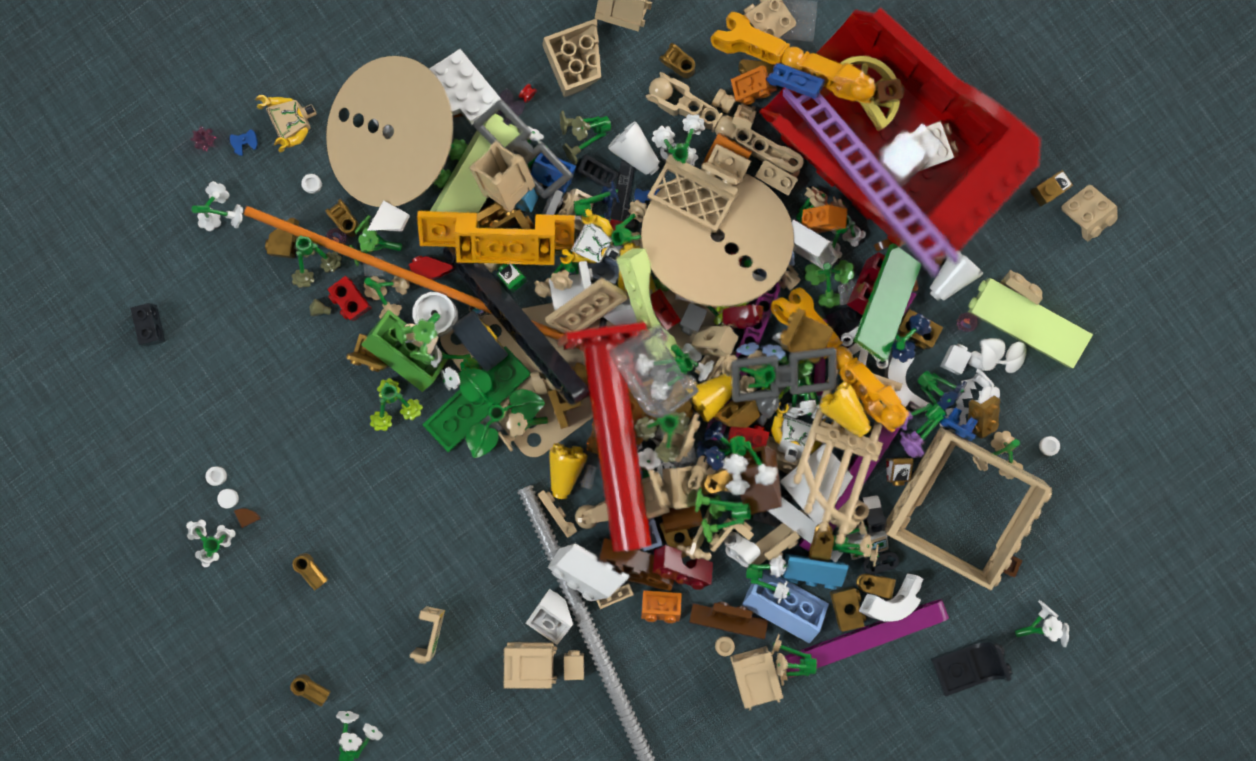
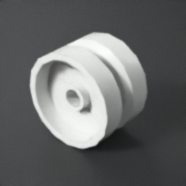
[413,292,458,336]

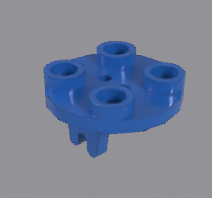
[939,408,978,441]

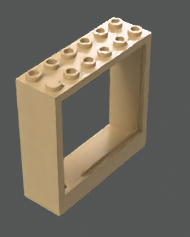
[885,426,1052,590]

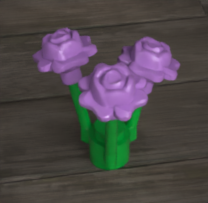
[899,403,946,458]

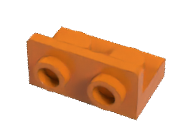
[731,65,777,105]
[641,590,682,623]

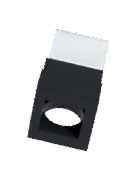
[861,495,886,533]

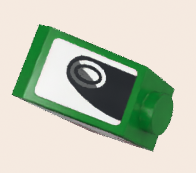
[497,264,527,293]

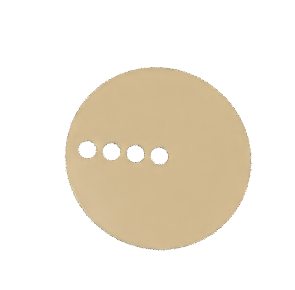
[326,56,453,207]
[641,169,794,306]

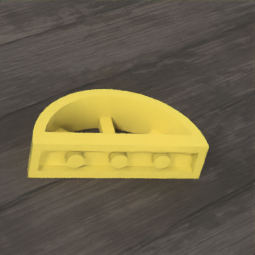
[840,56,900,131]

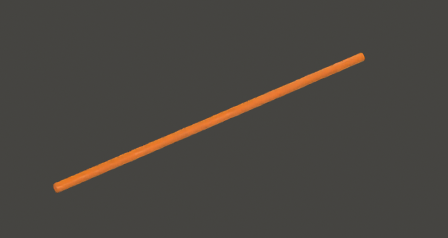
[244,206,580,350]

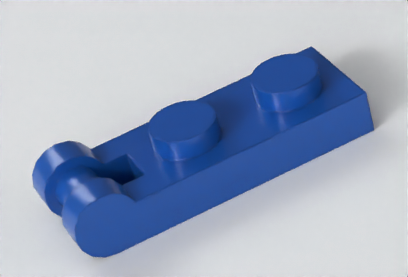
[767,63,825,99]

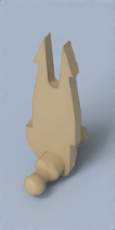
[677,504,712,560]

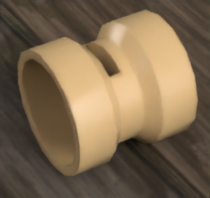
[711,88,735,114]

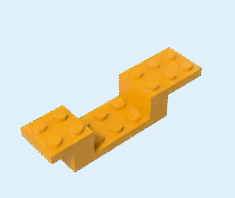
[417,211,575,265]

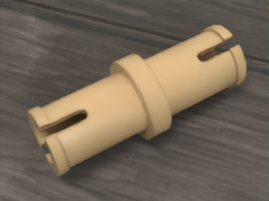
[688,456,709,489]

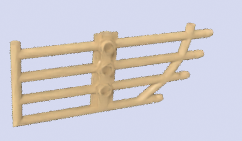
[793,370,903,545]

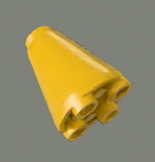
[819,381,871,437]
[549,443,588,499]

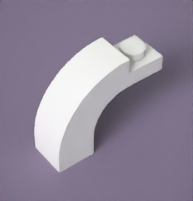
[885,353,928,411]
[859,573,923,621]

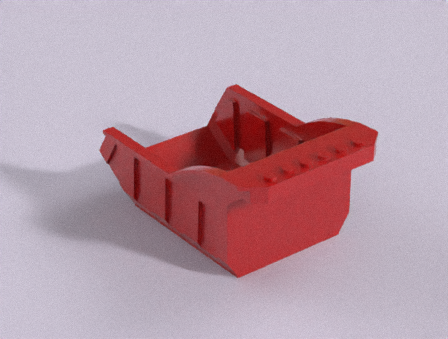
[760,8,1040,259]

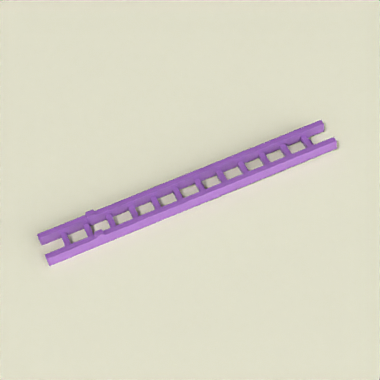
[783,88,959,277]

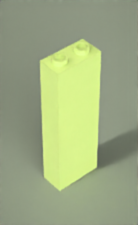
[430,114,520,214]
[968,278,1093,368]

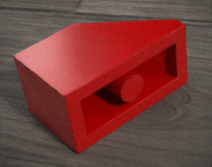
[408,255,455,287]

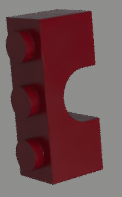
[847,252,885,315]
[653,545,713,590]

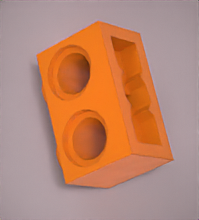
[802,205,847,233]

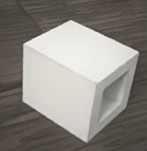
[940,344,972,375]

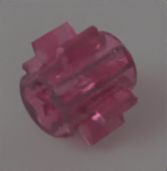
[190,126,217,151]

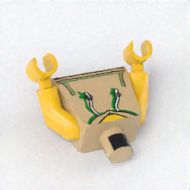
[255,95,317,152]

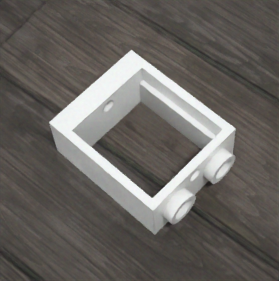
[791,220,839,270]

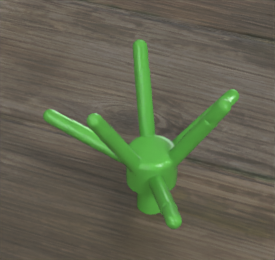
[784,360,815,400]

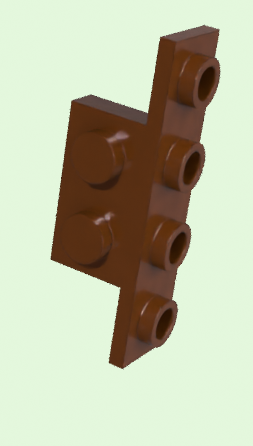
[689,602,768,640]

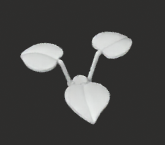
[968,339,1026,404]

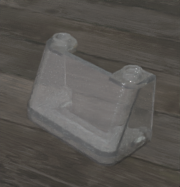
[609,325,699,419]

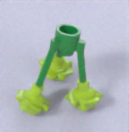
[370,378,423,431]

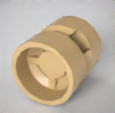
[530,370,556,396]

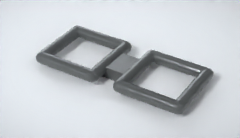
[473,99,573,199]
[731,348,836,402]

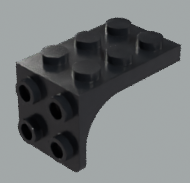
[931,638,1013,696]

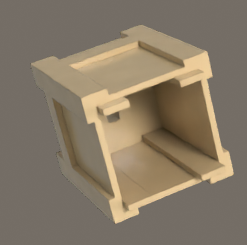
[595,0,652,32]
[469,141,535,213]
[504,642,557,688]
[730,646,783,710]

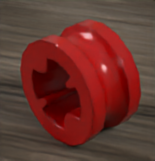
[519,84,537,103]

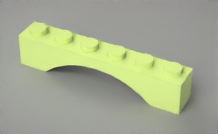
[616,249,676,365]

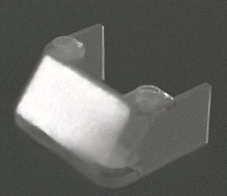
[878,123,944,190]

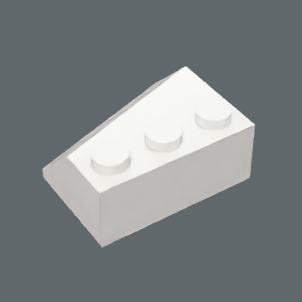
[780,444,853,525]
[548,544,629,601]

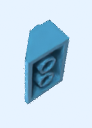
[782,553,848,589]

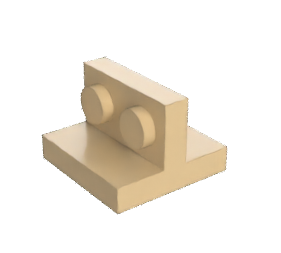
[662,465,698,509]

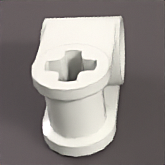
[724,532,761,567]

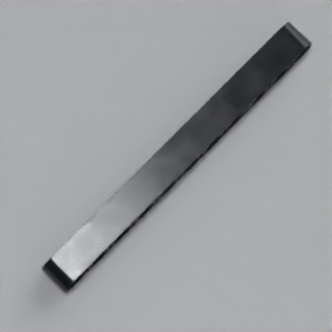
[443,247,590,406]

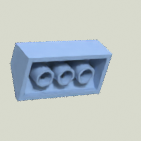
[742,570,829,643]

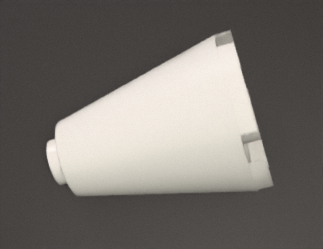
[608,121,660,175]
[930,251,983,301]

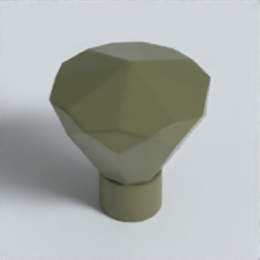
[309,299,331,316]

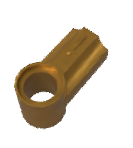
[292,553,328,591]
[290,674,331,707]

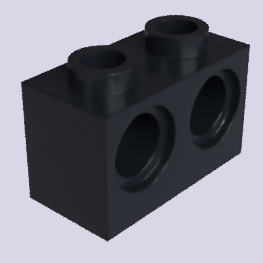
[130,303,166,346]

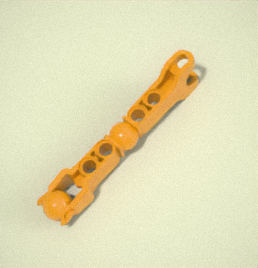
[710,12,875,103]
[771,287,909,432]

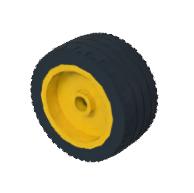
[452,310,508,372]

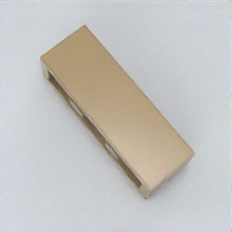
[597,583,633,609]

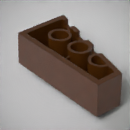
[598,538,674,591]

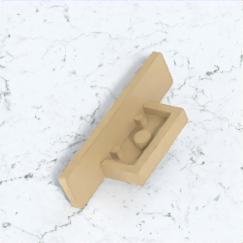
[751,510,807,564]

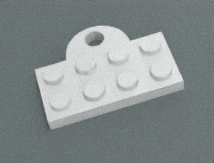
[429,49,501,125]

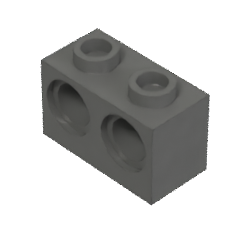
[679,303,707,336]

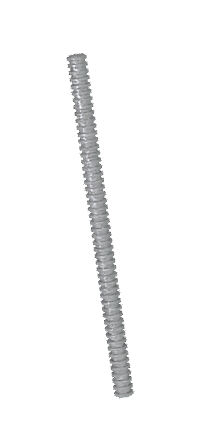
[517,485,655,761]

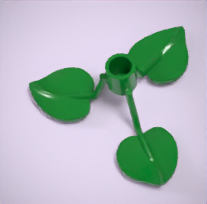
[459,368,545,458]

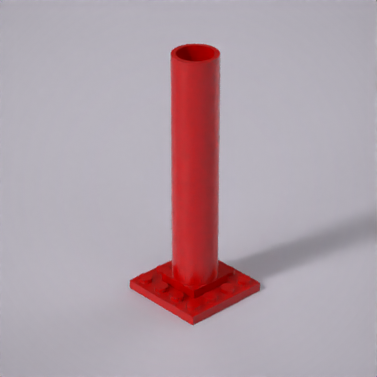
[557,322,651,551]

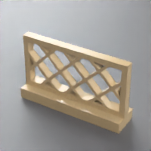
[648,155,739,232]

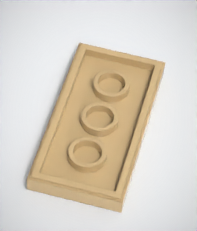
[545,278,629,333]

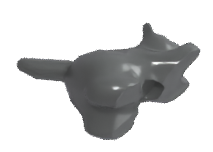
[755,386,786,426]

